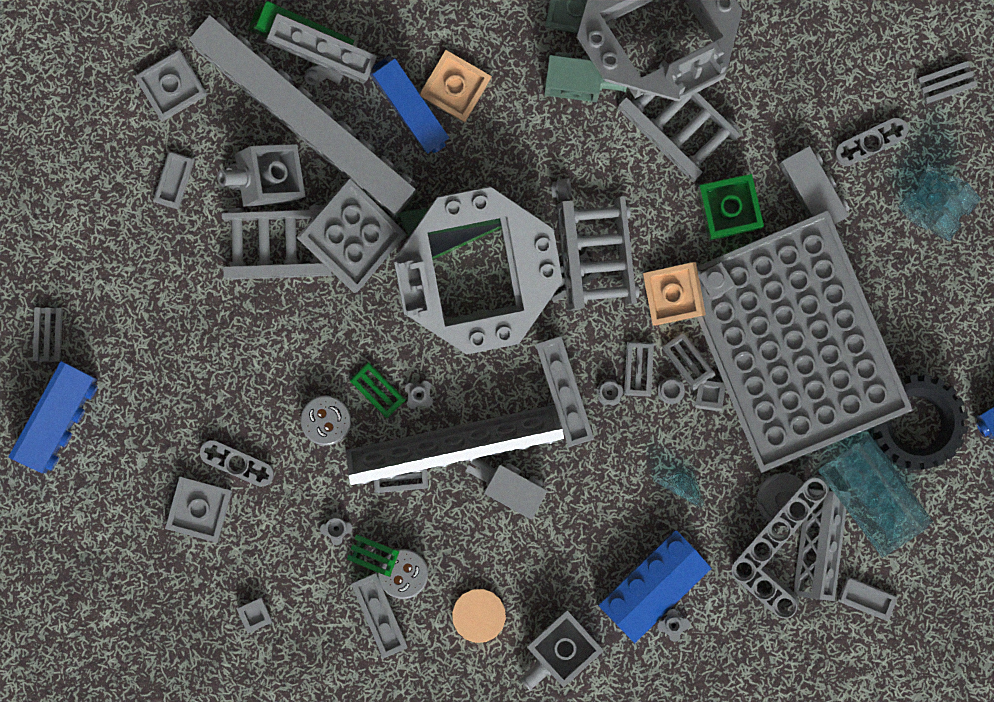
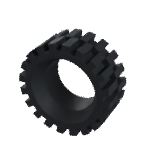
[869,375,968,470]

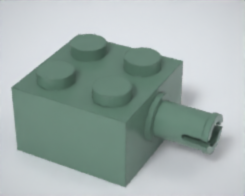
[544,52,627,103]

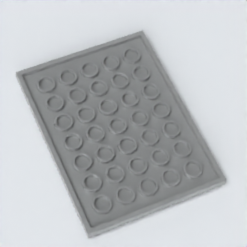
[697,211,913,473]

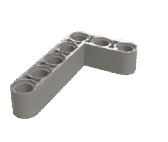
[732,475,829,619]

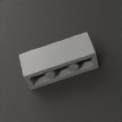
[779,146,850,225]

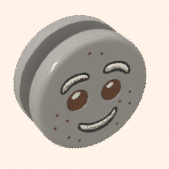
[300,395,351,446]
[378,549,429,599]

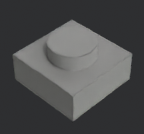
[698,262,736,299]
[695,381,725,412]
[237,598,273,634]

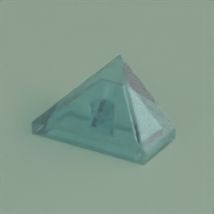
[653,468,704,508]

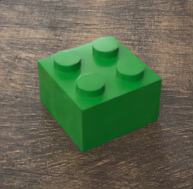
[697,174,764,241]

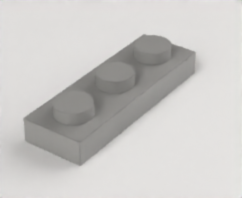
[351,573,408,659]

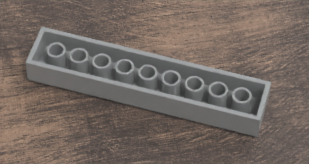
[189,15,417,220]

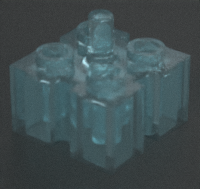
[898,165,981,242]

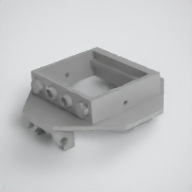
[577,0,742,102]
[393,186,563,355]

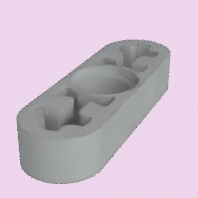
[835,118,908,166]
[200,441,274,487]

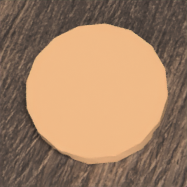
[452,589,506,643]

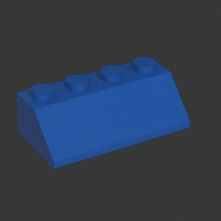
[8,361,98,474]
[597,530,712,643]

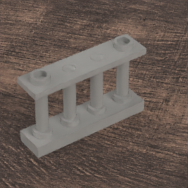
[618,60,740,183]
[557,196,639,311]
[222,205,333,280]

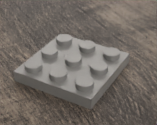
[297,178,406,293]

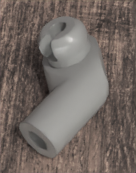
[304,65,344,85]

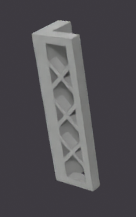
[265,14,377,84]
[536,336,594,447]
[794,489,848,601]

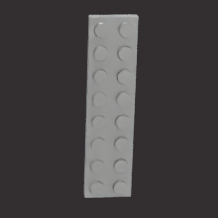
[346,405,564,485]

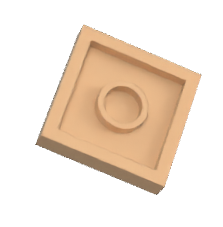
[420,50,492,123]
[643,262,706,326]

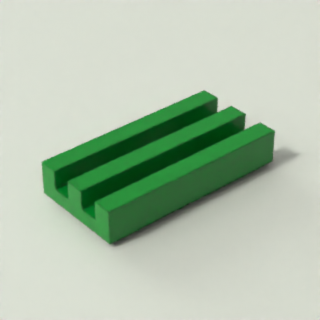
[349,362,406,419]
[347,534,400,577]

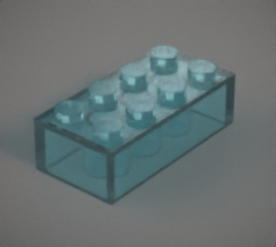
[818,433,933,558]

